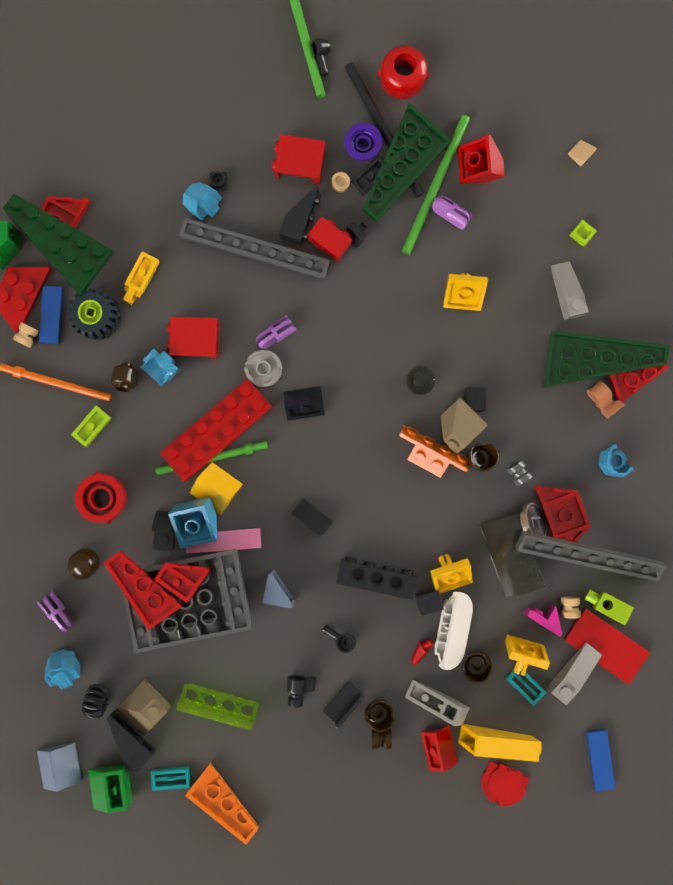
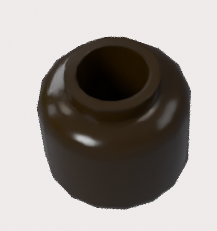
[111,362,138,392]

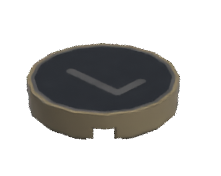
[520,502,547,536]

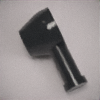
[312,38,331,76]
[322,625,356,653]

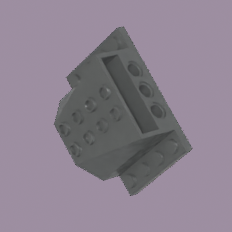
[123,549,253,653]

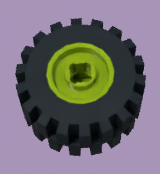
[67,289,121,340]

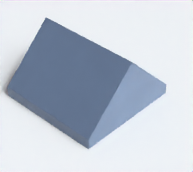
[262,569,295,608]
[37,742,83,792]

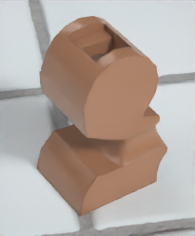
[587,381,625,419]

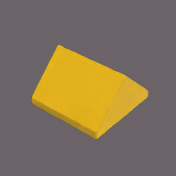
[190,462,243,515]

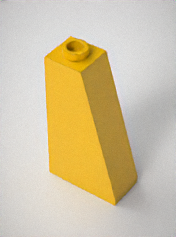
[458,724,542,762]

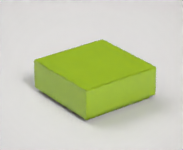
[569,219,597,247]

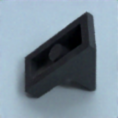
[151,511,175,550]

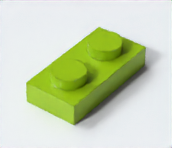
[71,406,112,447]

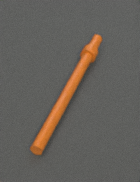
[0,363,112,402]

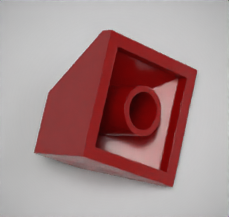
[458,134,505,184]

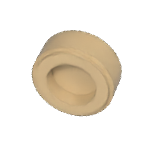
[331,172,350,192]

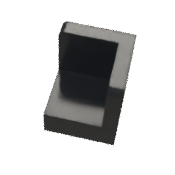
[464,387,486,412]
[415,591,444,616]

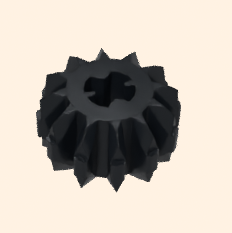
[82,683,111,719]

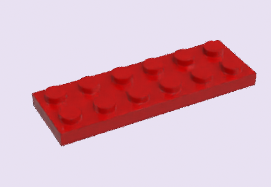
[160,379,273,482]

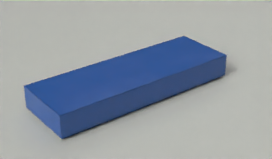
[39,286,64,344]
[586,729,615,792]

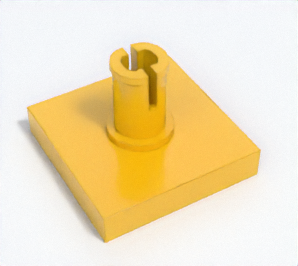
[443,273,488,311]
[430,554,473,594]
[505,634,550,675]

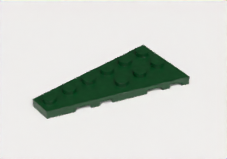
[362,102,451,223]
[3,194,113,297]
[543,331,670,388]

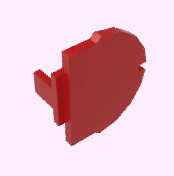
[481,760,530,806]

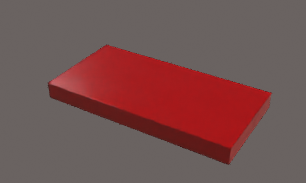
[563,608,650,684]

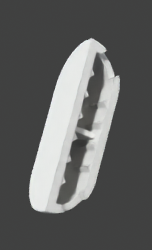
[435,592,473,670]

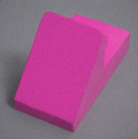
[523,604,562,637]

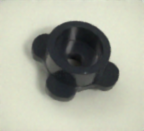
[209,171,228,191]

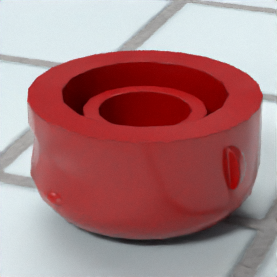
[378,45,430,99]
[75,472,127,524]

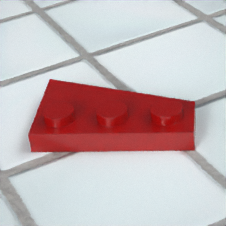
[608,365,668,402]

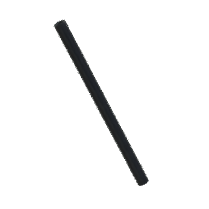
[345,62,424,198]

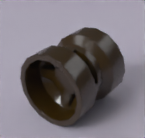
[372,729,392,749]

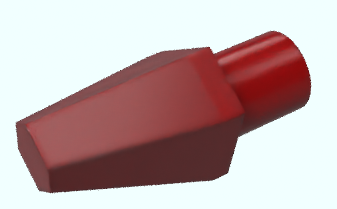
[411,638,434,666]

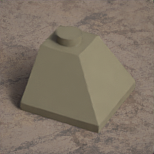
[440,398,488,454]
[117,679,172,735]

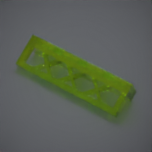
[176,683,259,730]

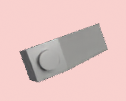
[550,261,589,321]
[548,642,602,705]
[405,680,470,726]

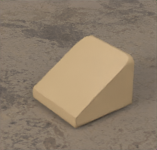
[568,140,597,166]

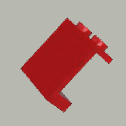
[272,134,326,185]
[167,317,219,359]

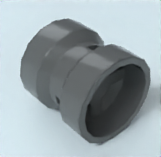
[506,460,533,486]

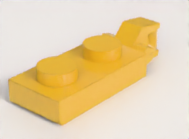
[123,251,160,305]

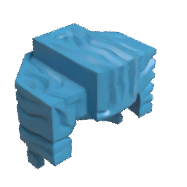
[182,182,222,221]
[141,349,180,387]
[598,444,634,477]
[45,649,81,689]

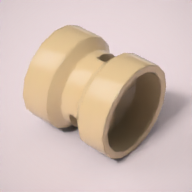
[13,322,39,348]
[560,596,581,619]

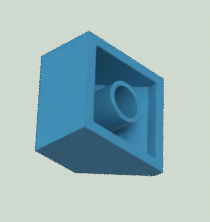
[168,497,217,548]

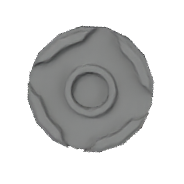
[244,350,283,388]

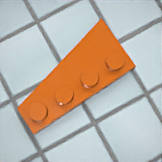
[185,762,259,845]

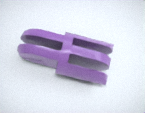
[432,196,472,230]
[256,315,297,349]
[37,590,73,632]

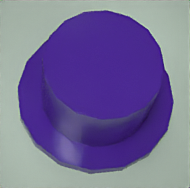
[344,123,382,162]

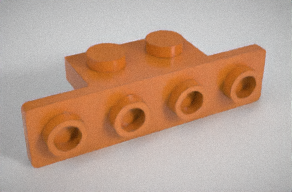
[399,425,470,478]

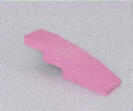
[186,528,262,553]

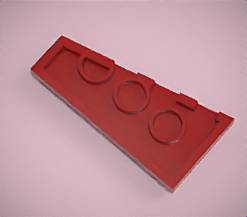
[103,551,184,630]

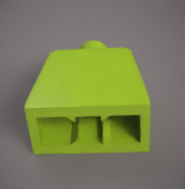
[584,589,634,625]

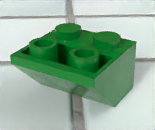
[0,221,21,270]
[88,763,133,813]

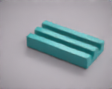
[505,669,547,706]
[150,766,192,791]

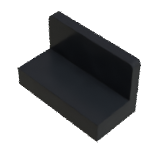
[283,386,325,421]
[323,681,364,729]

